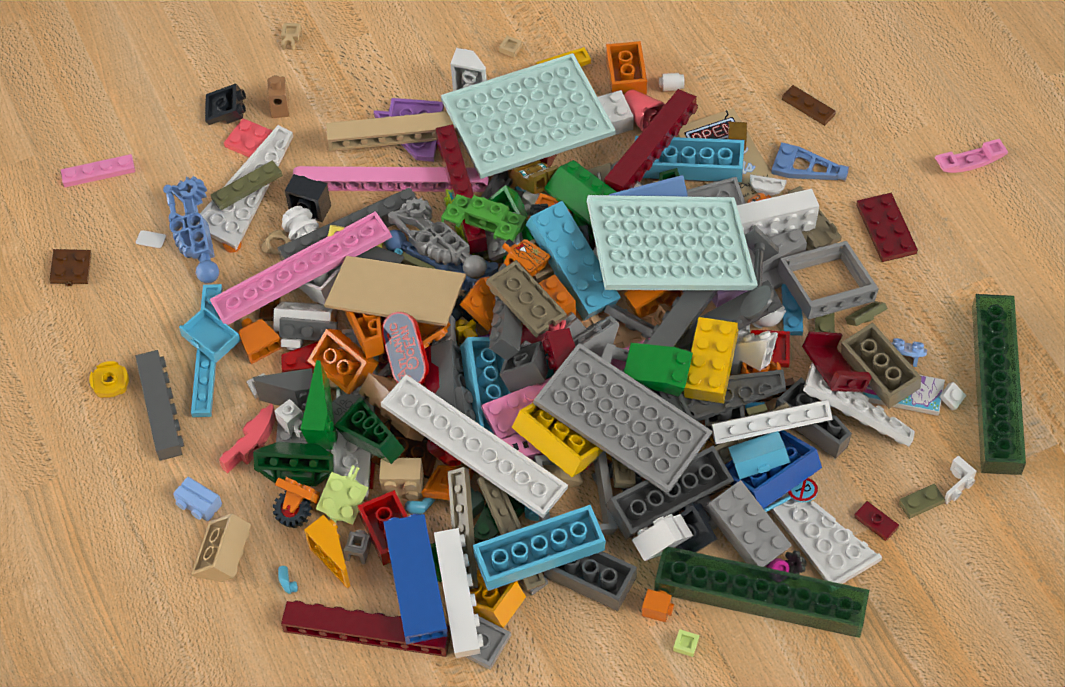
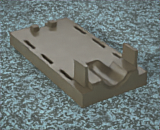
[780,186,842,251]
[486,260,567,338]

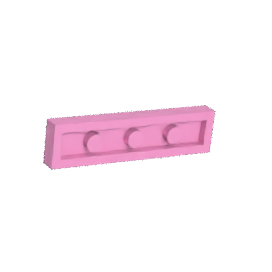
[61,154,135,188]

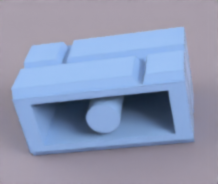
[173,477,222,521]

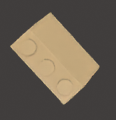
[191,513,251,582]

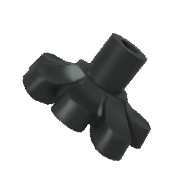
[784,550,807,578]

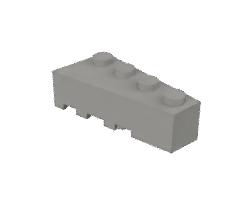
[747,228,807,274]

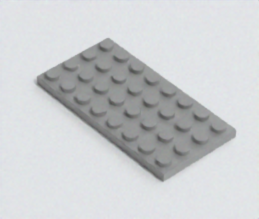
[533,343,713,494]

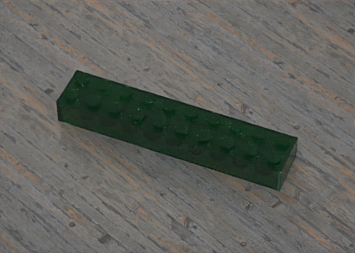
[972,294,1026,475]
[654,547,870,638]

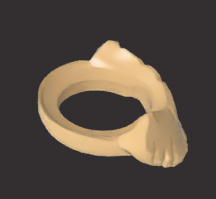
[261,230,290,255]

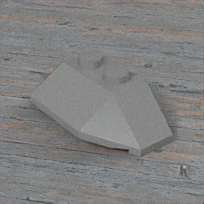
[546,315,619,361]

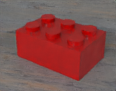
[357,490,408,566]

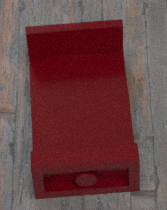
[802,331,872,392]

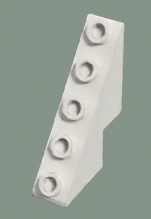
[730,331,778,375]

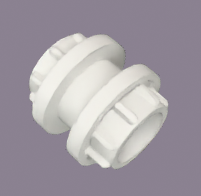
[282,206,319,241]

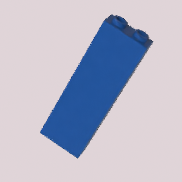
[384,514,448,644]

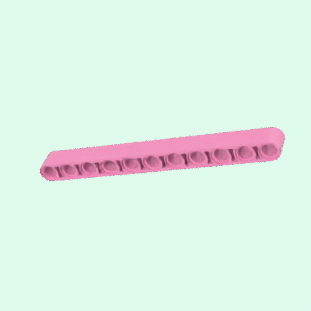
[292,166,489,192]

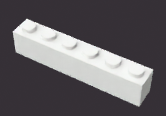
[434,528,484,658]

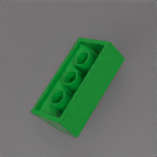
[544,160,616,227]

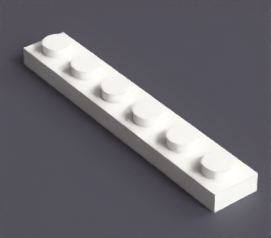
[711,400,833,444]

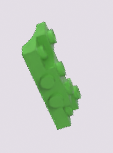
[441,194,526,241]

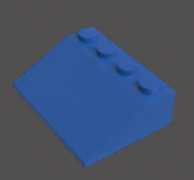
[725,430,822,509]

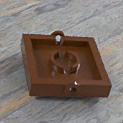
[49,249,92,286]

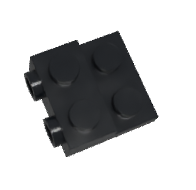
[205,83,246,125]
[672,502,718,560]

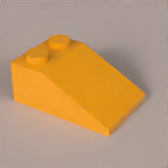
[304,515,351,589]
[470,570,526,628]

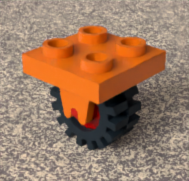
[273,477,320,528]

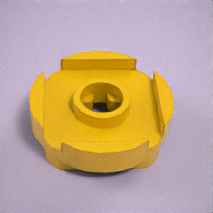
[89,361,129,398]

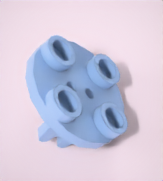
[891,338,927,367]

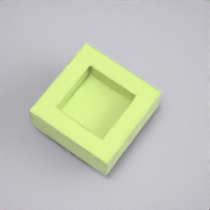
[673,629,700,657]

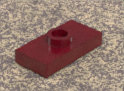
[854,501,899,541]

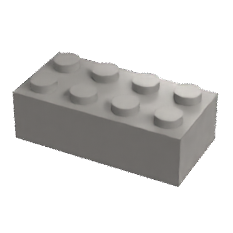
[705,480,792,574]

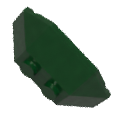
[253,442,334,487]

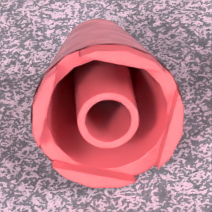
[624,90,665,131]

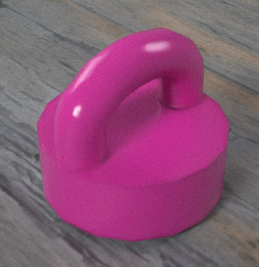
[766,558,789,580]

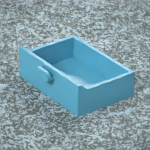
[179,307,241,363]
[728,431,790,479]

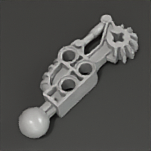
[388,197,487,279]

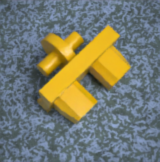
[455,319,478,345]

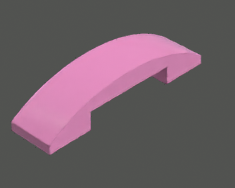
[935,139,1008,173]

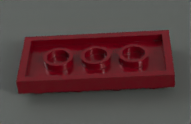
[856,192,918,262]

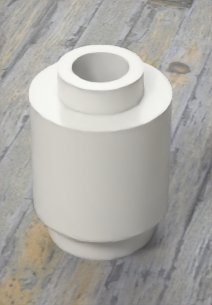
[659,73,684,91]

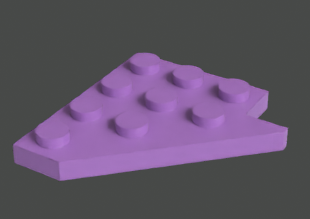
[374,98,444,162]

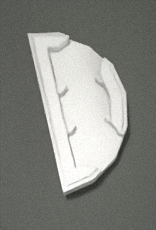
[750,175,787,196]

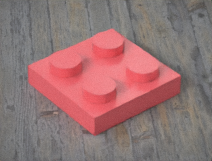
[224,118,273,157]

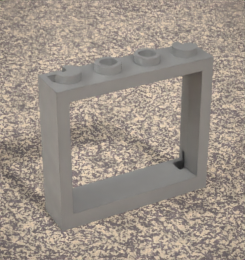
[777,241,879,320]
[532,451,618,535]

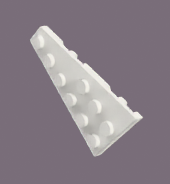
[803,363,915,446]

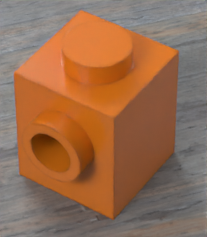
[642,589,675,622]

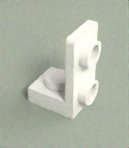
[945,456,976,504]

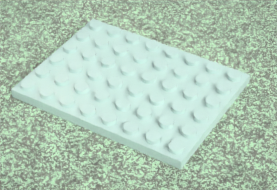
[441,53,616,179]
[587,195,758,290]

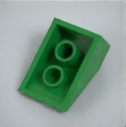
[624,343,693,397]

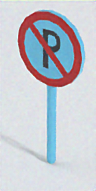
[764,478,818,512]

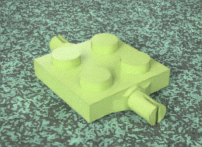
[316,465,369,525]

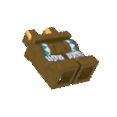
[508,160,559,195]

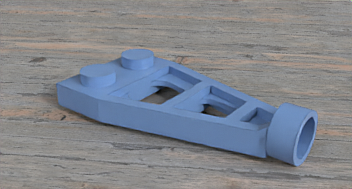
[771,142,849,181]

